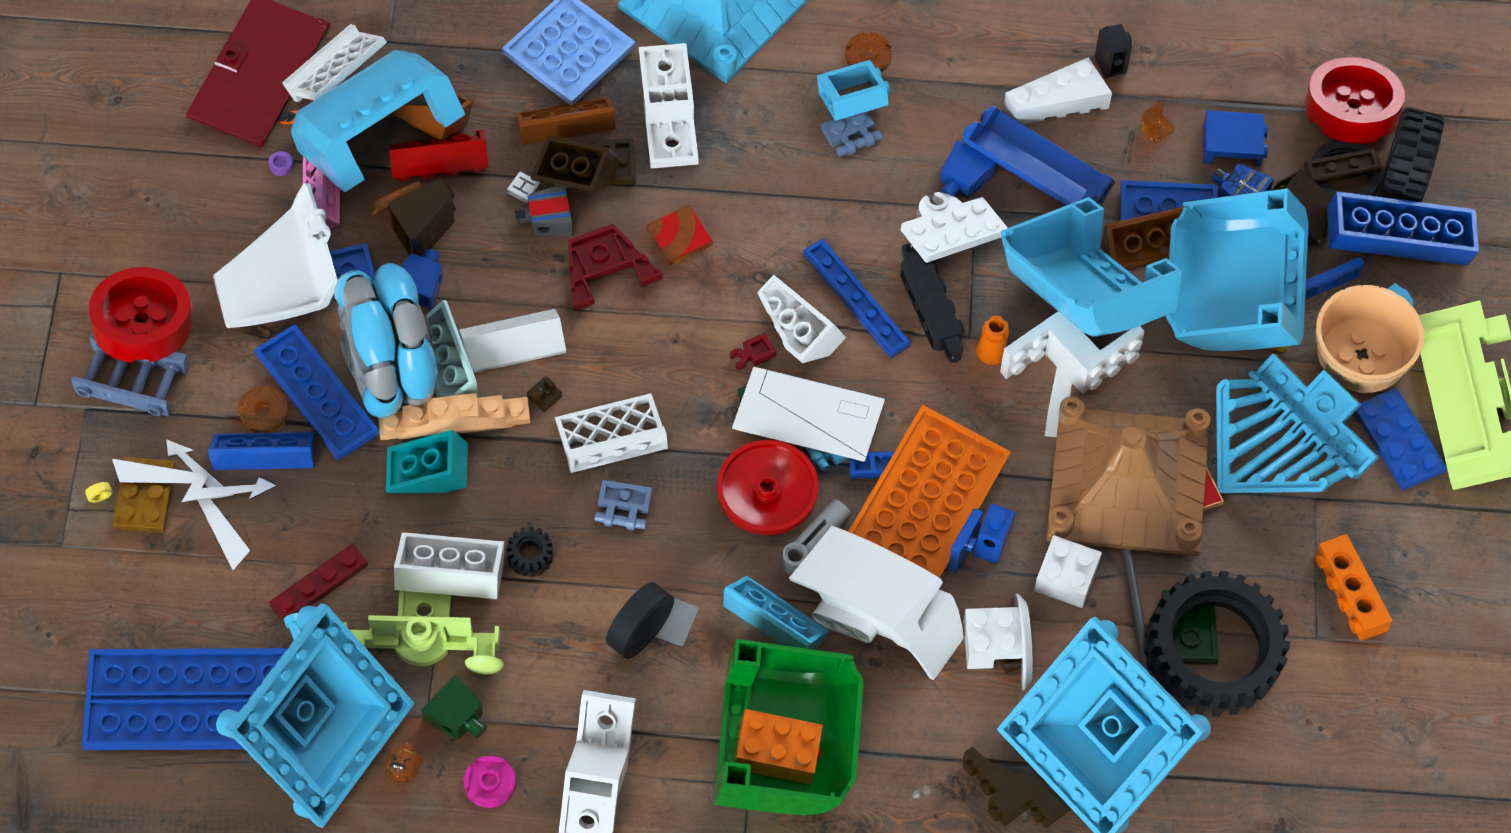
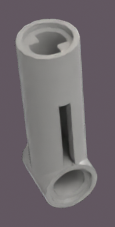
[782,499,851,575]

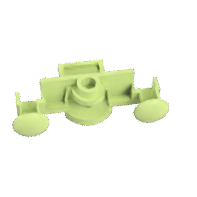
[343,590,504,675]

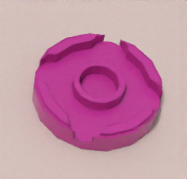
[463,756,516,808]

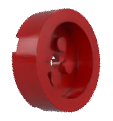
[1305,57,1405,144]
[89,267,192,363]

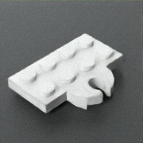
[900,192,1007,263]

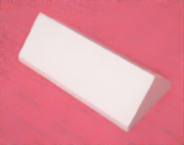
[459,309,566,373]

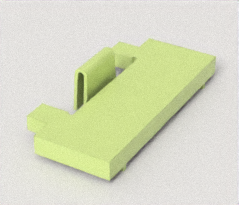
[1419,300,1511,490]

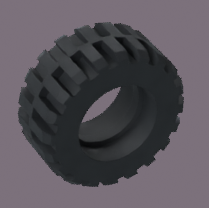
[1381,107,1444,202]

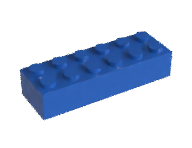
[1327,191,1479,266]

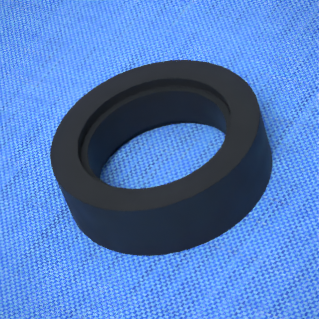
[1311,140,1382,198]
[606,582,674,659]

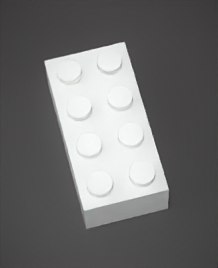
[394,532,504,599]

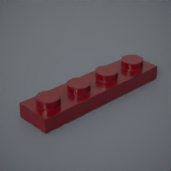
[269,544,368,624]

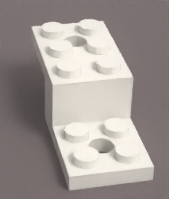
[639,43,699,169]

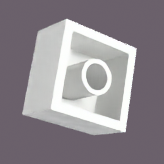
[1034,535,1102,608]

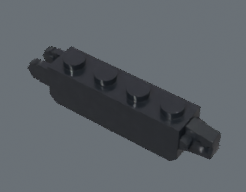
[900,243,965,363]

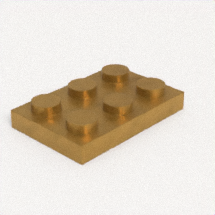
[112,457,176,533]

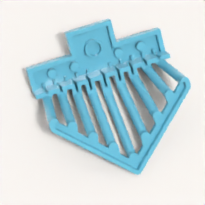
[1216,354,1379,493]

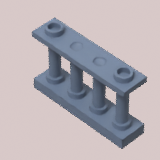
[71,333,190,417]

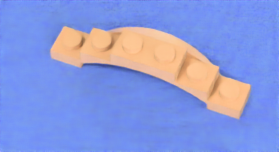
[378,393,530,440]

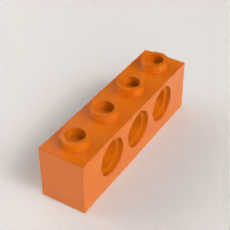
[1315,534,1393,641]

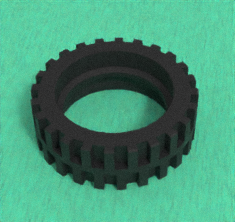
[1143,571,1290,717]

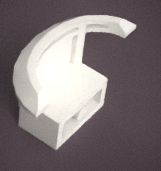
[963,594,1033,691]

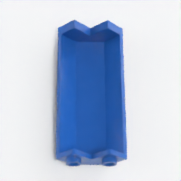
[962,105,1115,206]

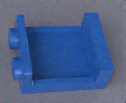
[1203,110,1268,166]

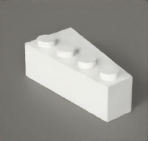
[1003,57,1112,125]

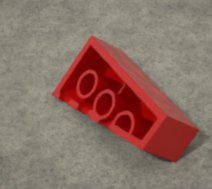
[389,129,489,181]

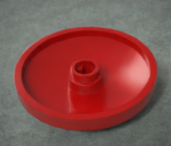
[717,440,818,535]

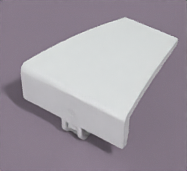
[213,183,337,328]

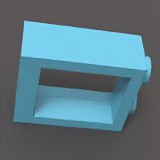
[817,60,891,121]

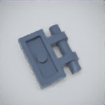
[821,112,882,157]
[595,480,652,531]

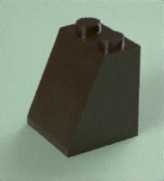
[1271,169,1332,246]
[388,179,456,257]

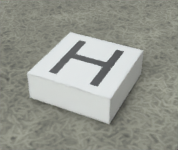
[507,172,541,204]

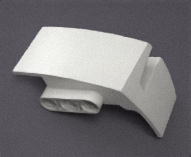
[789,526,964,680]

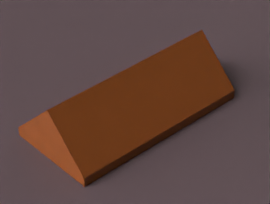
[515,97,616,145]
[1101,206,1184,269]

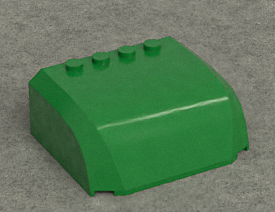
[714,639,864,815]

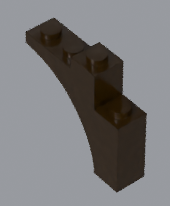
[963,746,1071,828]

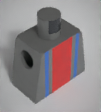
[515,186,573,236]

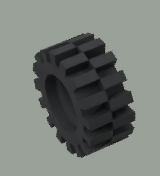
[506,527,553,577]

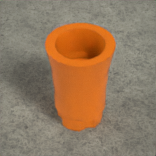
[975,316,1009,365]

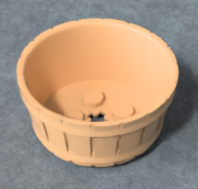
[1316,285,1424,393]

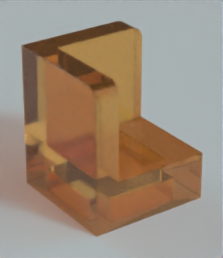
[1140,101,1174,144]

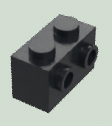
[1095,24,1132,79]

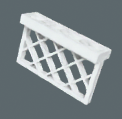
[282,24,387,102]
[555,393,668,473]

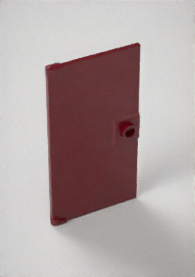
[186,0,330,148]

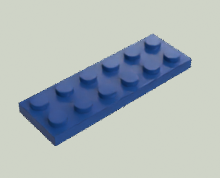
[254,324,380,461]

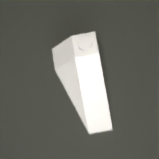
[757,275,846,363]

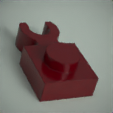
[730,332,777,370]

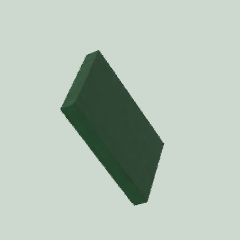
[1161,590,1219,664]

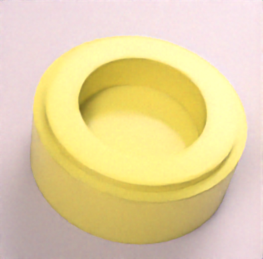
[85,482,113,503]

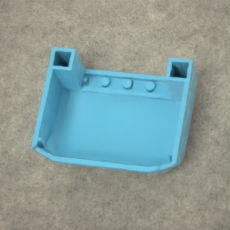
[291,50,465,193]
[1166,188,1309,351]
[1001,197,1182,336]

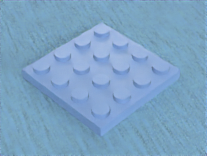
[502,0,636,106]

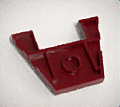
[568,224,663,311]

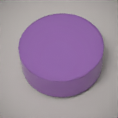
[268,151,293,176]

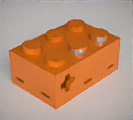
[734,709,823,785]

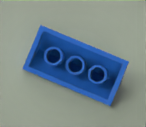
[208,432,315,470]

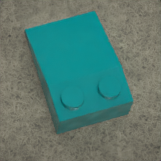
[386,430,468,493]

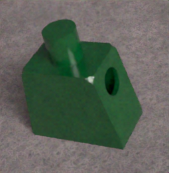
[421,675,487,739]

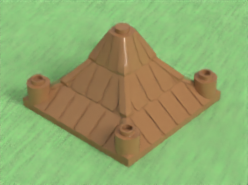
[1046,397,1211,556]

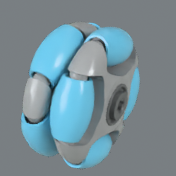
[334,263,438,418]

